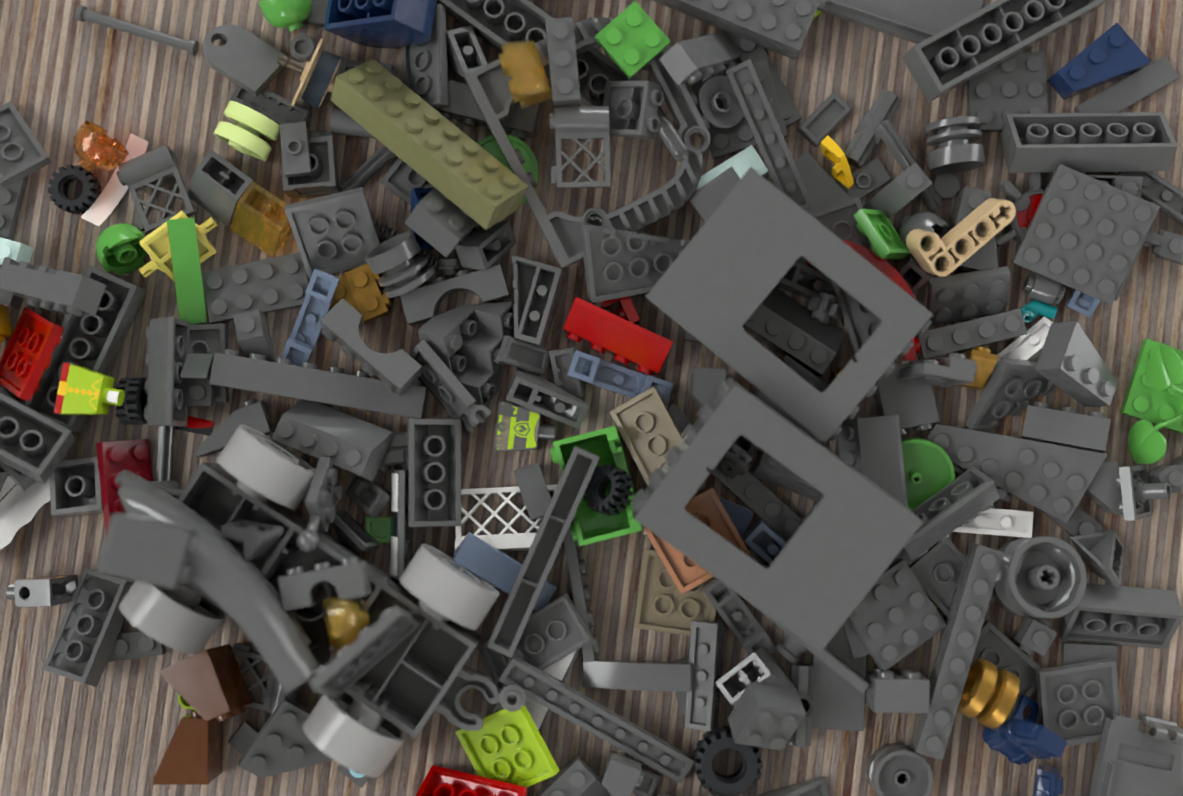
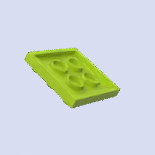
[455,704,560,788]

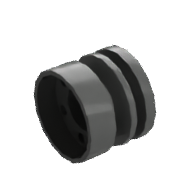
[924,116,986,174]
[364,231,435,298]

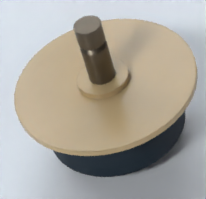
[277,38,341,109]

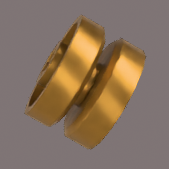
[957,658,1020,729]

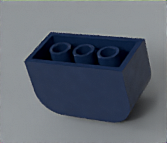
[324,0,437,48]

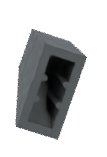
[863,162,932,219]

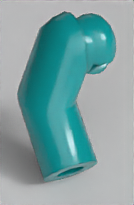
[1020,300,1057,323]

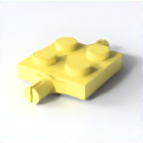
[139,211,218,281]

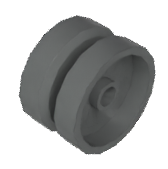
[866,743,933,796]

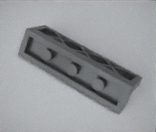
[685,620,725,732]

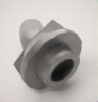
[498,681,526,711]

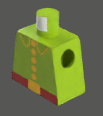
[54,362,125,415]

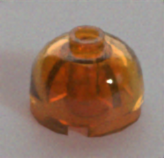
[73,121,129,171]

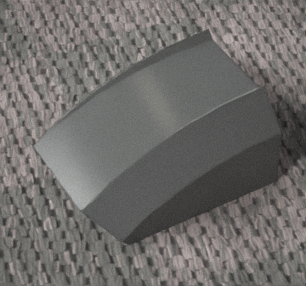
[280,130,340,199]

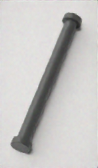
[75,5,199,56]

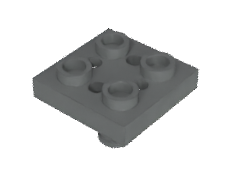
[1116,464,1171,521]

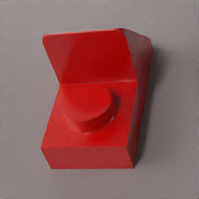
[600,296,640,324]

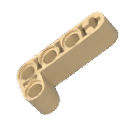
[906,198,1016,277]

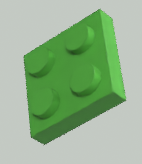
[594,1,671,79]
[853,209,911,259]

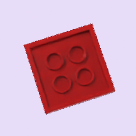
[0,307,64,401]

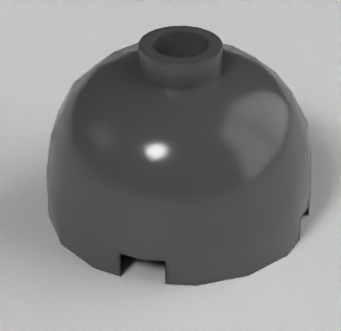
[898,211,950,263]

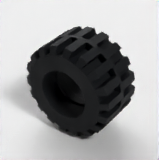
[693,726,763,796]

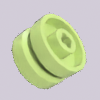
[213,100,280,161]

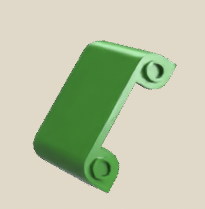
[550,426,643,546]

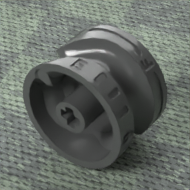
[993,536,1087,619]

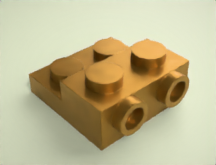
[331,264,392,325]

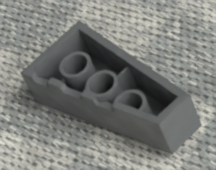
[0,257,106,318]

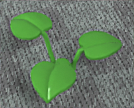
[1128,343,1183,464]

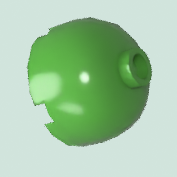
[258,0,313,32]
[96,223,150,275]

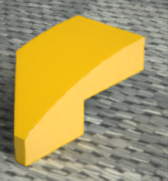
[820,135,854,190]

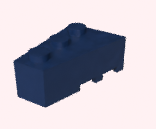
[1047,23,1151,100]

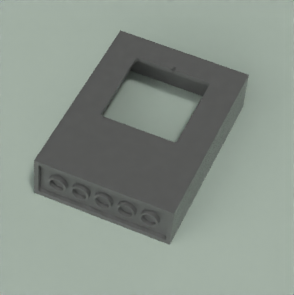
[646,167,933,443]
[632,377,923,652]

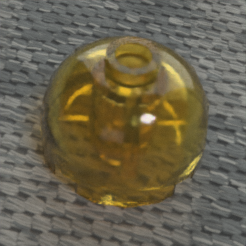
[322,597,370,655]

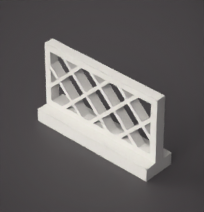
[455,484,562,552]

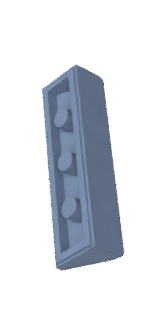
[453,532,557,611]

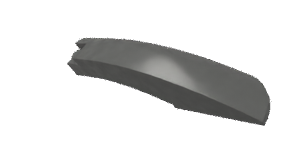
[116,470,320,693]

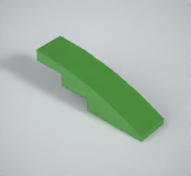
[166,218,207,324]

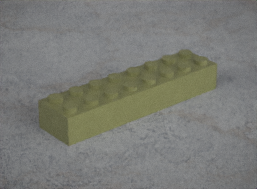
[331,59,528,230]

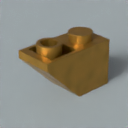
[959,347,998,390]

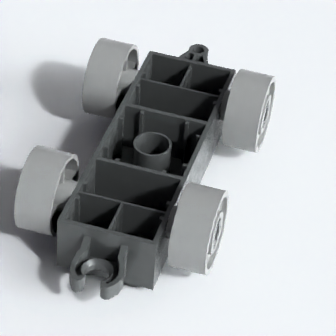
[119,424,500,778]

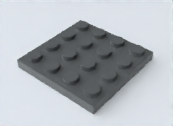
[1011,164,1160,305]

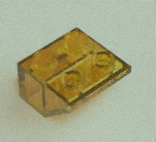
[499,41,552,109]
[230,181,292,257]

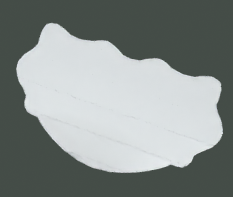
[0,476,50,550]

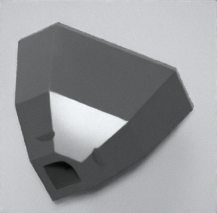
[418,301,514,406]

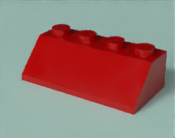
[563,297,673,376]
[416,765,527,796]

